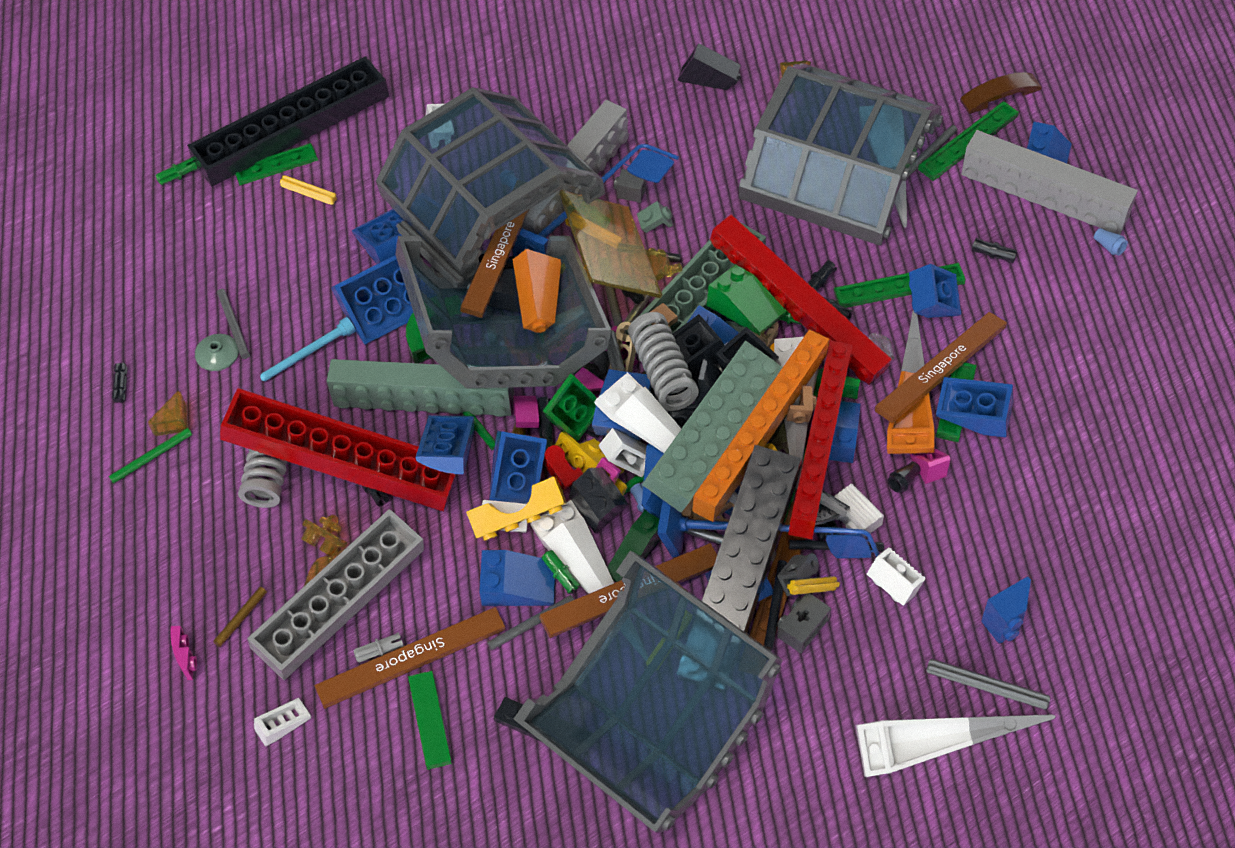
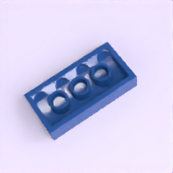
[416,415,475,474]

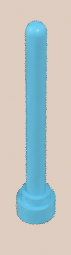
[260,317,356,381]

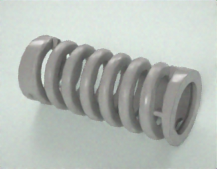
[628,312,699,411]
[238,449,288,508]

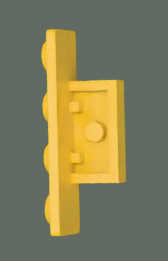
[555,431,627,495]

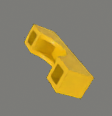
[466,477,567,541]

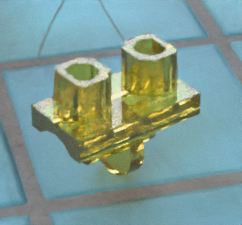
[301,514,348,557]

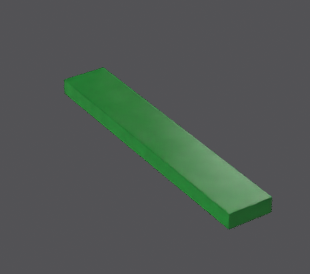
[918,101,1019,181]
[833,263,966,308]

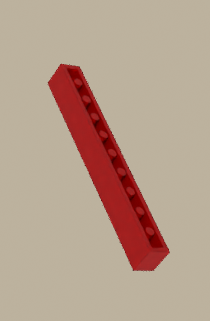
[710,215,892,385]
[788,340,852,540]

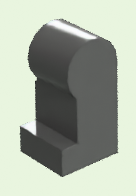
[777,553,819,596]

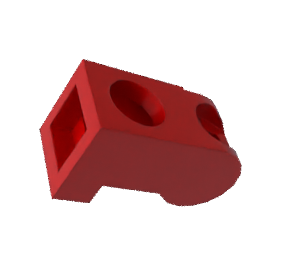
[543,445,583,491]

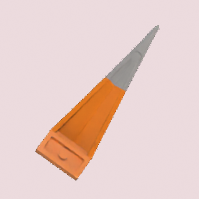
[887,310,935,454]

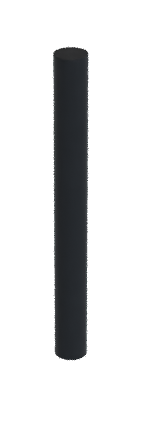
[788,540,884,552]
[764,560,787,651]

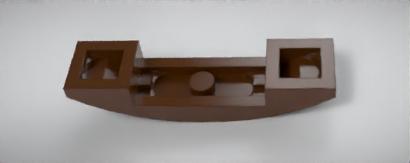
[960,72,1042,114]

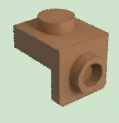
[786,386,816,423]

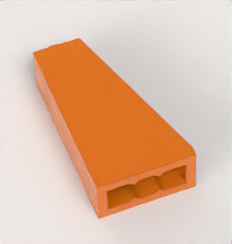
[513,249,561,333]

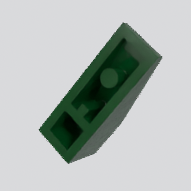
[607,510,661,582]

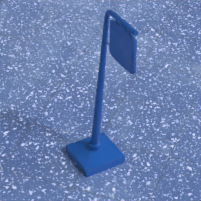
[512,144,679,257]
[657,500,880,559]

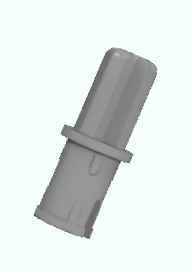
[354,632,403,662]

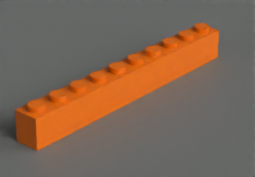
[692,330,829,522]

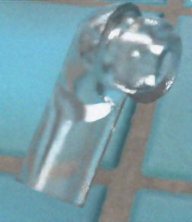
[868,332,895,361]

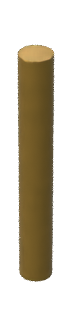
[213,587,267,647]

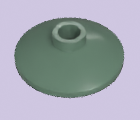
[195,334,239,371]

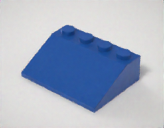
[352,193,457,264]
[331,255,437,345]

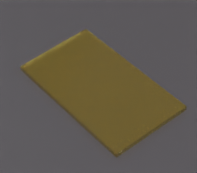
[559,190,662,298]

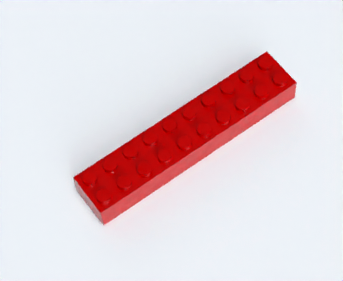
[220,388,457,512]

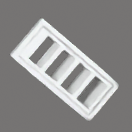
[254,698,311,746]

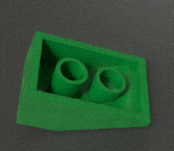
[706,264,786,336]
[543,373,597,441]

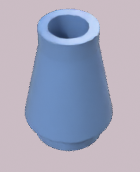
[1094,228,1128,256]

